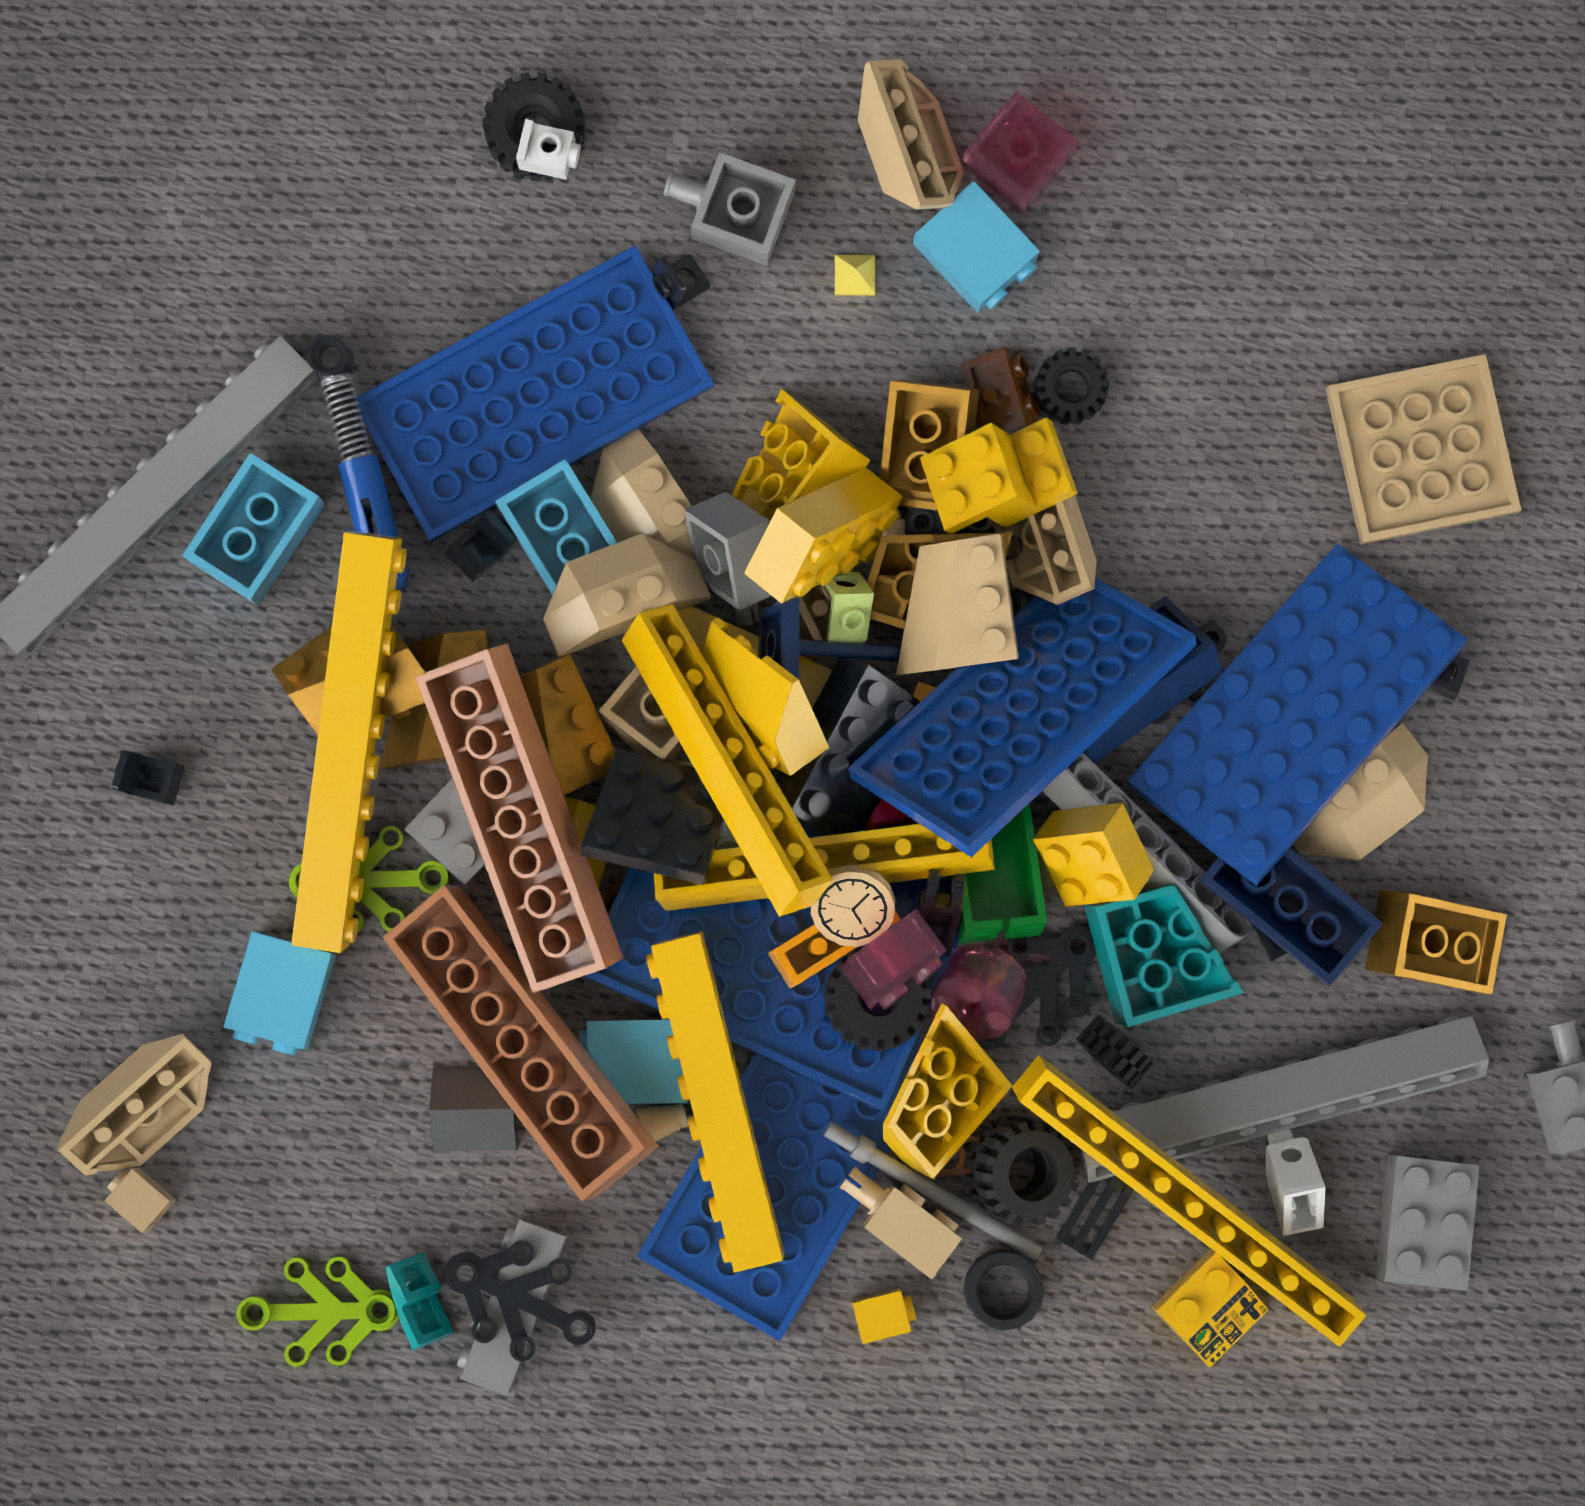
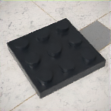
[581,748,725,885]

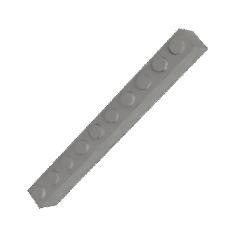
[0,336,318,659]
[1077,1016,1489,1183]

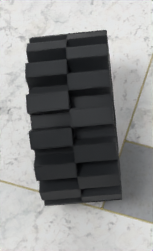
[1034,347,1109,425]
[1076,1015,1154,1089]

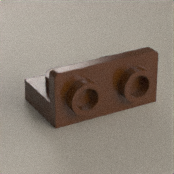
[960,347,1040,434]

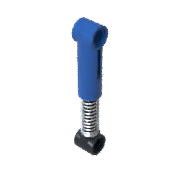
[307,335,410,592]

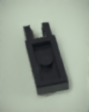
[909,870,965,957]

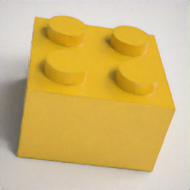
[1033,802,1154,907]

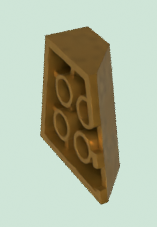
[867,532,1012,629]
[271,624,426,735]
[380,629,490,770]
[520,654,615,795]

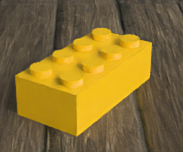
[744,468,903,603]

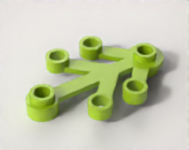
[289,826,450,933]
[236,1256,399,1367]

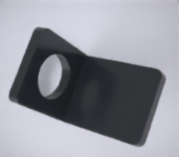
[652,255,710,310]

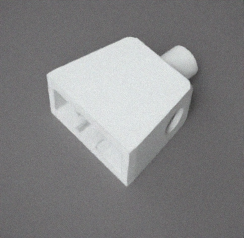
[1266,1129,1325,1236]

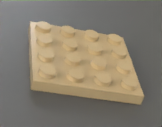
[1326,354,1522,545]

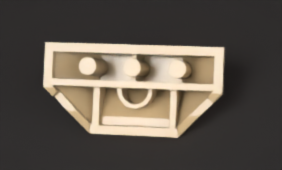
[858,59,964,210]
[590,429,693,559]
[993,495,1097,605]
[543,533,711,658]
[1292,723,1428,861]
[56,1034,212,1176]

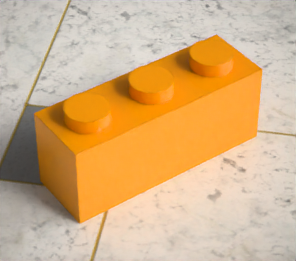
[768,909,901,989]

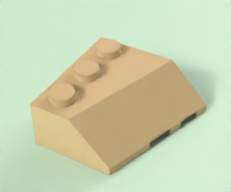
[896,534,1019,675]

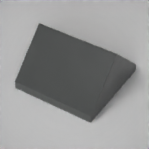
[429,1067,517,1151]

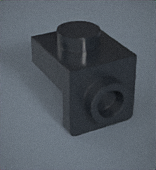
[445,510,516,582]
[112,750,185,806]

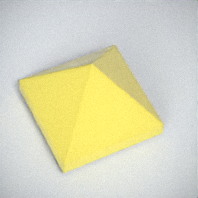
[835,255,875,296]

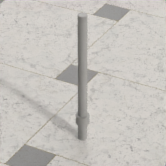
[823,1121,1042,1261]

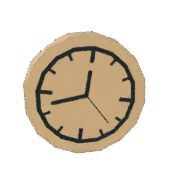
[811,865,895,947]

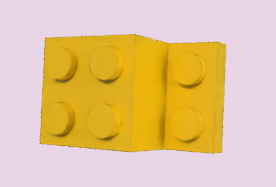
[920,418,1078,534]

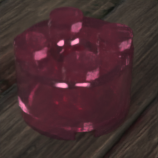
[930,944,1026,1043]

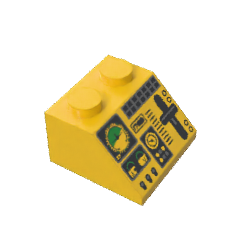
[1151,1250,1268,1368]

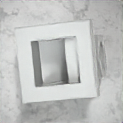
[516,119,581,180]

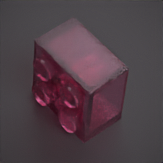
[962,91,1079,215]
[841,909,946,1010]

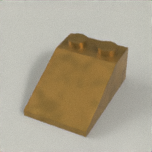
[880,380,980,511]
[1365,889,1507,995]

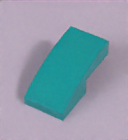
[386,1252,454,1351]

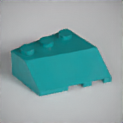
[1084,884,1244,1027]

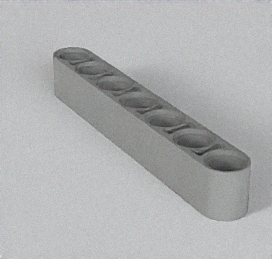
[1042,753,1251,954]

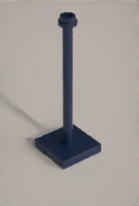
[758,598,901,679]

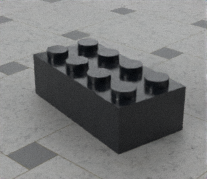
[775,657,921,837]

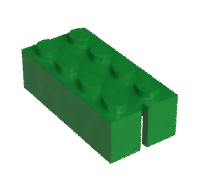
[949,803,1048,944]

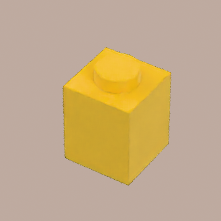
[851,1288,917,1344]

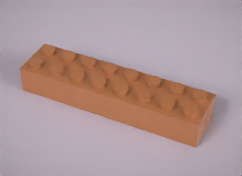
[416,644,624,993]
[382,885,659,1201]

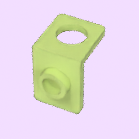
[825,572,874,643]

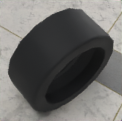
[963,1249,1044,1331]

